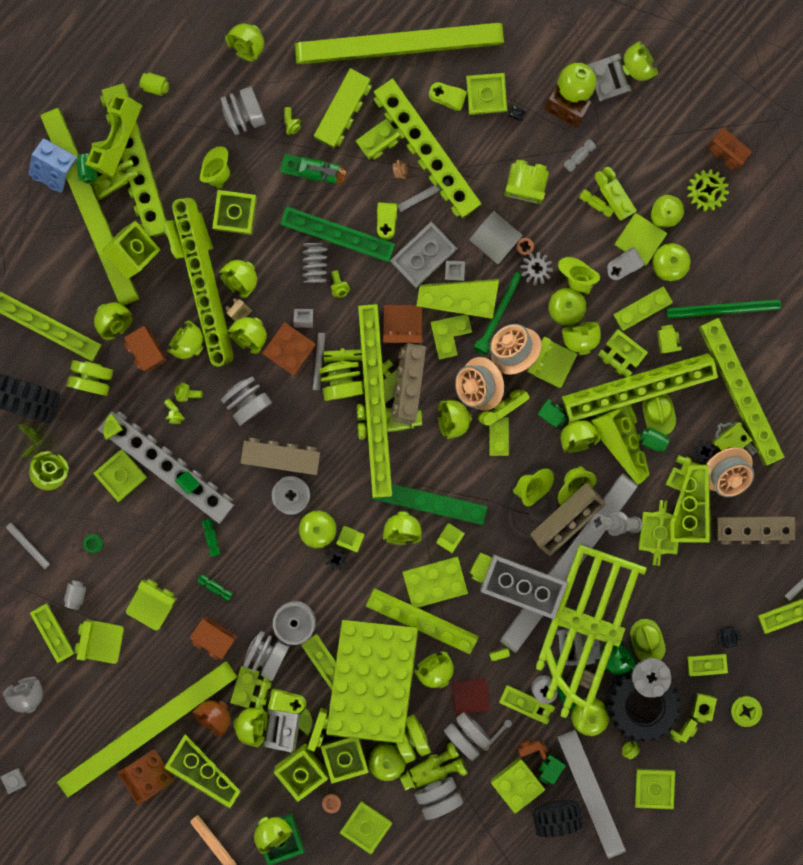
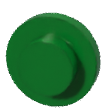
[83,534,103,553]

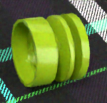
[319,361,364,401]

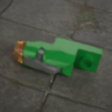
[280,154,347,185]

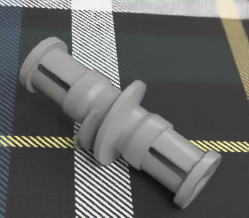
[591,511,642,536]

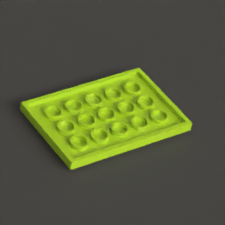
[326,620,419,744]

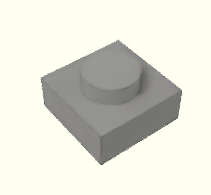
[445,260,465,281]
[293,309,313,328]
[0,768,27,794]

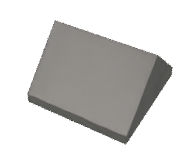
[469,211,523,265]

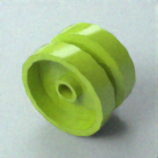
[66,360,114,396]
[396,714,431,763]

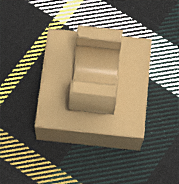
[226,298,252,321]

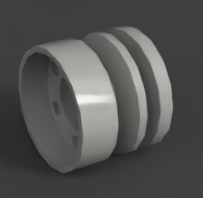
[221,86,266,136]
[221,376,272,426]
[243,631,290,681]

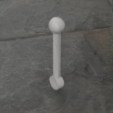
[482,720,512,751]

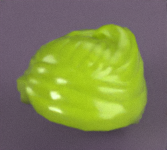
[651,195,684,228]

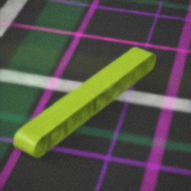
[172,198,234,367]

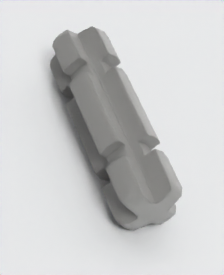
[563,139,596,172]

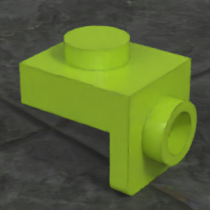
[669,717,698,743]

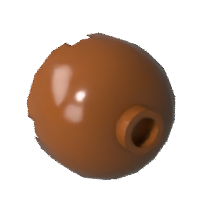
[192,700,231,737]

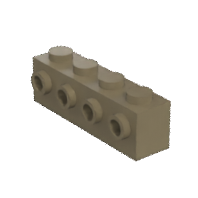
[391,343,426,425]
[241,438,321,475]
[530,482,606,556]
[715,516,795,545]

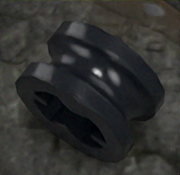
[507,105,526,121]

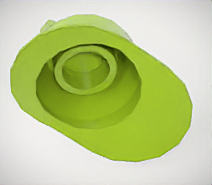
[199,146,230,189]
[558,257,600,294]
[642,393,676,435]
[557,466,597,505]
[513,469,554,507]
[630,619,666,661]

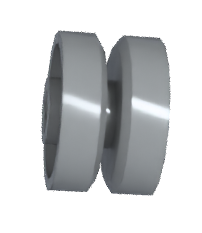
[273,601,316,645]
[444,712,492,761]
[414,777,464,820]

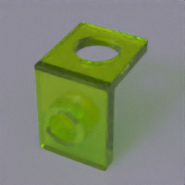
[17,424,42,458]

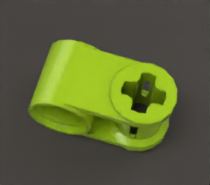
[429,82,467,111]
[377,202,397,240]
[268,689,306,714]

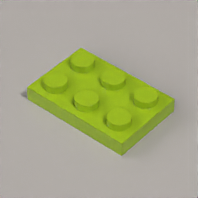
[403,556,468,608]

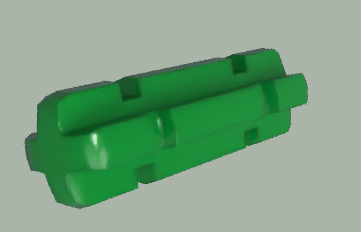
[202,519,220,557]
[197,574,233,602]

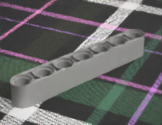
[557,730,626,859]

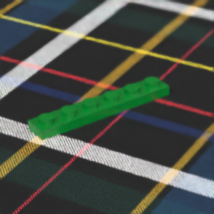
[280,206,395,262]
[371,484,488,525]

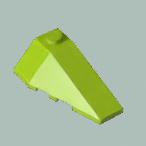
[591,404,649,485]
[670,465,711,542]

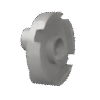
[272,476,310,515]
[632,658,671,697]

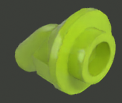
[284,107,301,135]
[331,270,350,298]
[174,383,203,402]
[164,399,185,424]

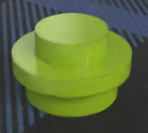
[622,741,640,759]

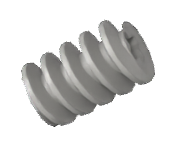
[302,243,327,283]
[532,675,558,704]

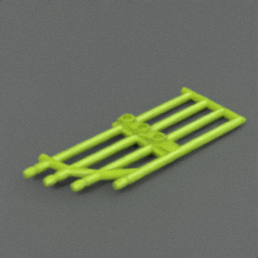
[536,544,647,730]

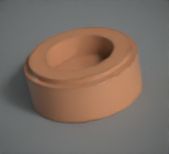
[322,793,341,813]

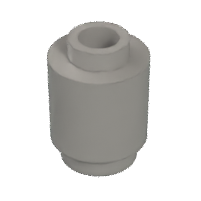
[64,580,87,610]

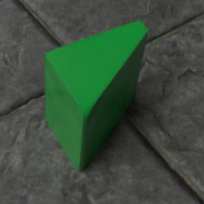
[175,471,200,494]

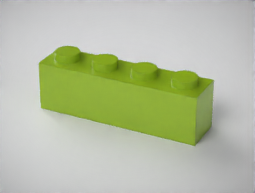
[314,68,372,149]

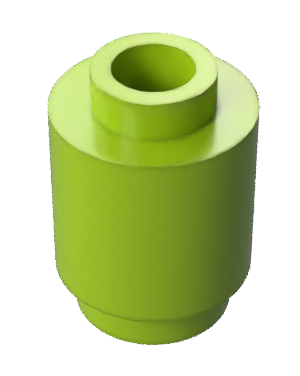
[139,72,170,96]

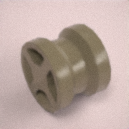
[579,669,595,689]

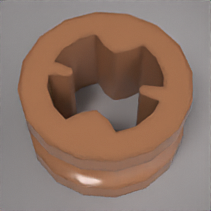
[516,238,534,256]

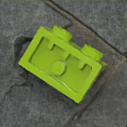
[356,118,400,160]

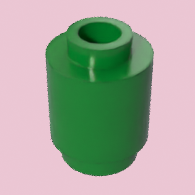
[77,153,98,184]
[640,427,670,452]

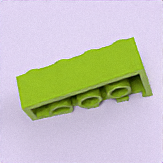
[417,279,499,319]
[164,734,241,808]

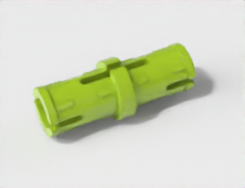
[323,348,362,363]

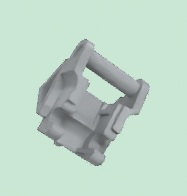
[556,629,601,665]

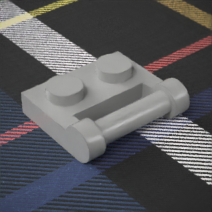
[587,54,632,102]
[263,708,301,753]

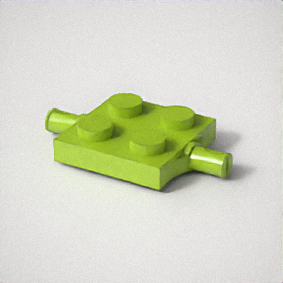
[638,500,679,566]

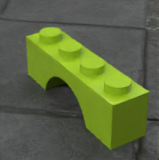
[85,93,142,176]

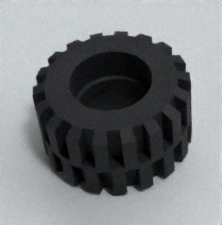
[532,800,584,838]

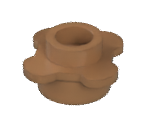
[393,160,408,179]

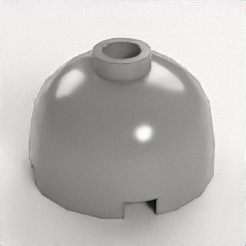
[3,677,43,713]

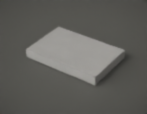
[390,221,457,288]

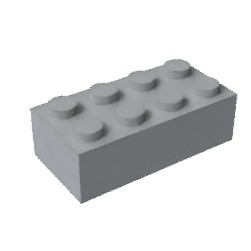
[480,554,567,619]

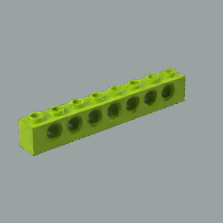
[373,78,481,219]
[100,83,167,238]
[698,318,785,466]
[562,353,718,422]

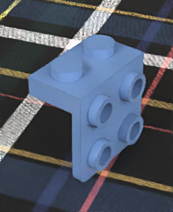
[29,138,77,192]

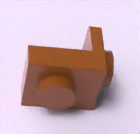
[518,739,549,760]

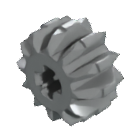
[520,252,553,285]

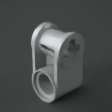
[607,247,645,280]

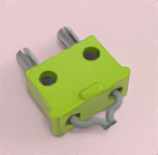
[712,422,757,455]

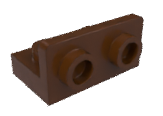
[544,85,591,127]

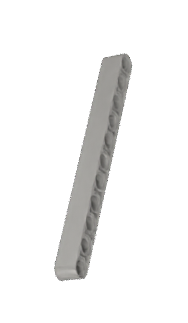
[499,473,638,653]

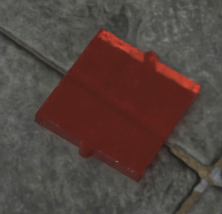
[452,679,489,714]

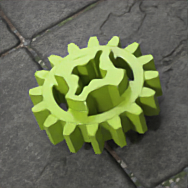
[687,169,729,212]

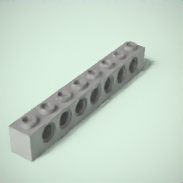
[97,411,235,524]

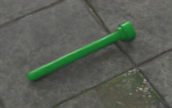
[473,272,522,355]

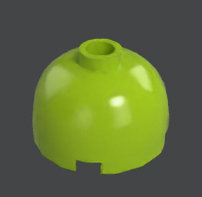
[225,23,264,62]
[622,41,658,81]
[557,63,597,102]
[652,243,691,282]
[219,260,257,298]
[548,288,586,326]
[94,302,133,340]
[228,317,267,354]
[167,320,203,359]
[562,322,601,355]
[438,400,472,439]
[561,420,600,453]
[29,451,69,491]
[299,510,337,548]
[383,512,422,545]
[415,651,454,688]
[571,698,610,736]
[234,708,268,747]
[368,742,406,781]
[254,817,293,854]

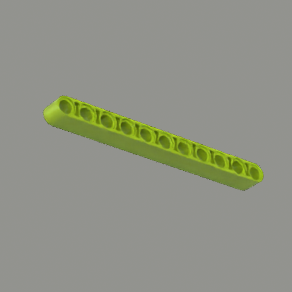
[295,23,504,64]
[40,108,139,306]
[57,661,238,798]

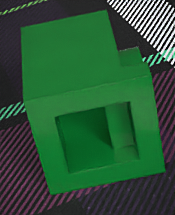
[537,399,568,428]
[538,753,566,785]

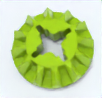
[731,696,762,727]

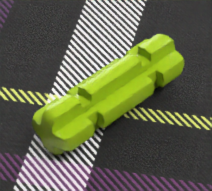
[579,189,614,217]

